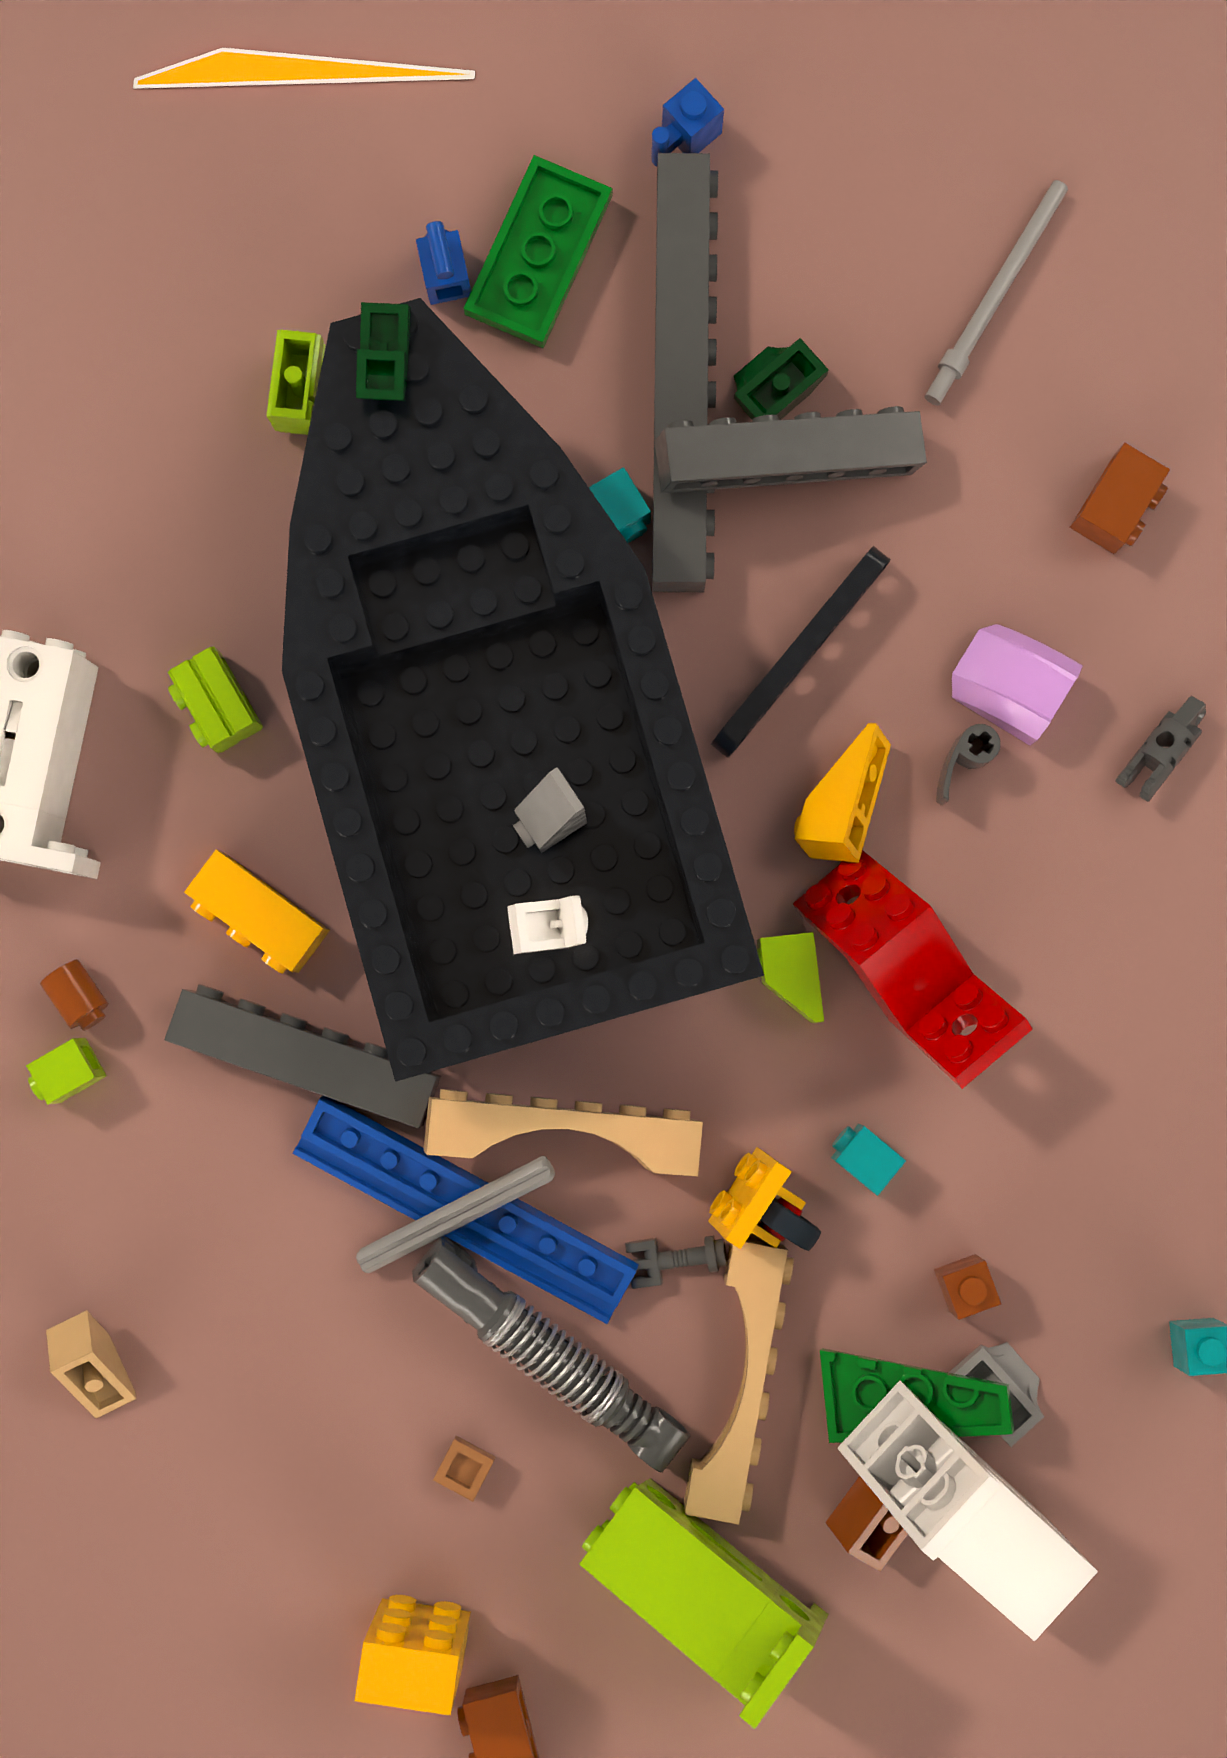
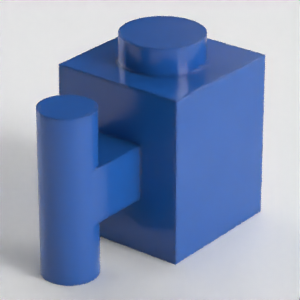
[651,77,724,166]
[416,221,471,305]

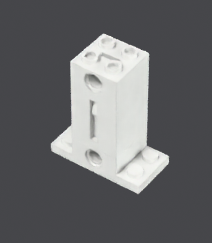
[0,630,101,879]
[837,1381,1098,1641]

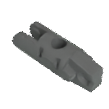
[1115,696,1206,802]

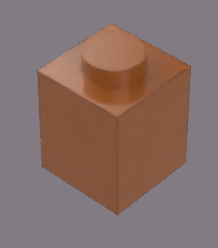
[934,1254,1001,1320]

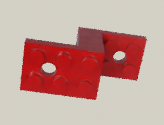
[793,850,1033,1089]

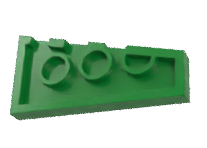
[820,1348,1014,1443]

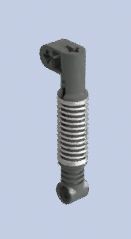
[412,1236,691,1473]

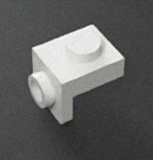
[507,895,588,954]

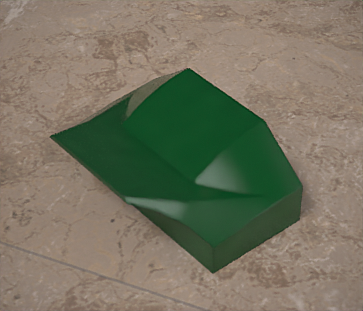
[733,338,829,420]

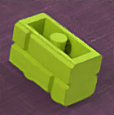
[266,329,326,435]
[168,646,263,753]

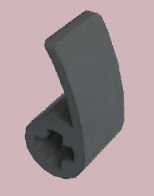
[936,724,1000,805]

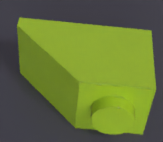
[756,932,824,1023]

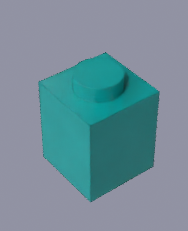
[589,467,651,543]
[831,1123,906,1196]
[1169,1318,1227,1376]

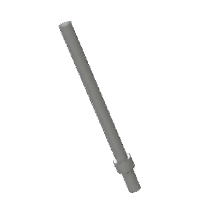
[925,180,1068,406]

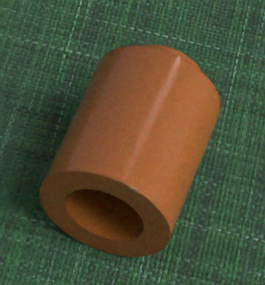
[40,959,109,1031]

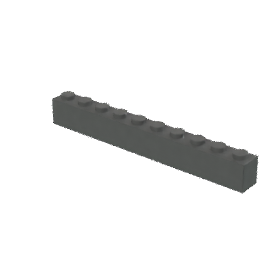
[652,153,718,592]

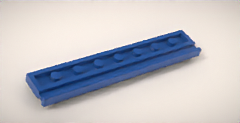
[292,1096,639,1324]

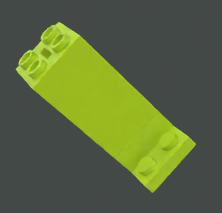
[579,1478,829,1729]

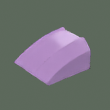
[952,624,1083,745]

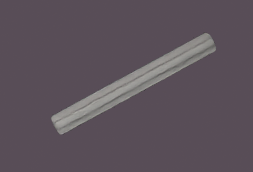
[356,1156,555,1273]

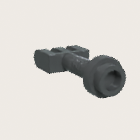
[625,1235,727,1289]

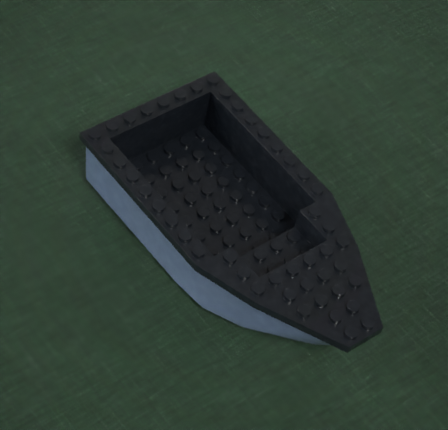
[282,298,764,1082]

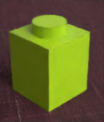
[26,1038,107,1105]

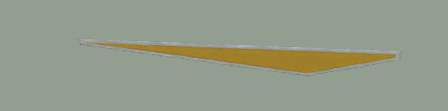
[133,48,475,89]

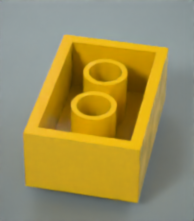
[355,1595,471,1715]

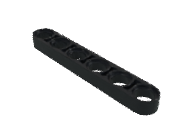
[711,546,891,758]

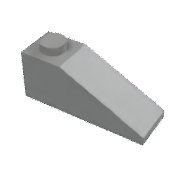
[513,767,587,853]

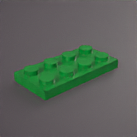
[463,155,613,348]

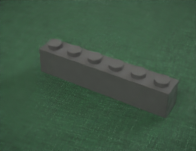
[655,406,927,494]
[164,984,441,1128]

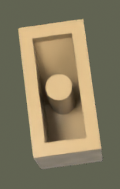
[46,1310,136,1418]

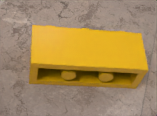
[184,849,330,974]

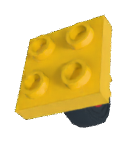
[708,1147,821,1251]

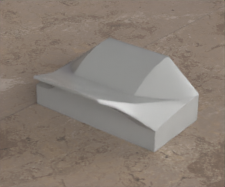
[948,1342,1045,1447]

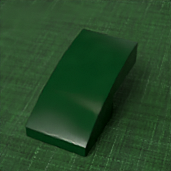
[356,302,411,401]

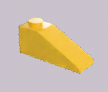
[794,723,891,863]

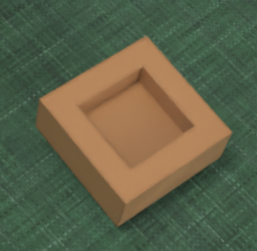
[433,1436,495,1502]

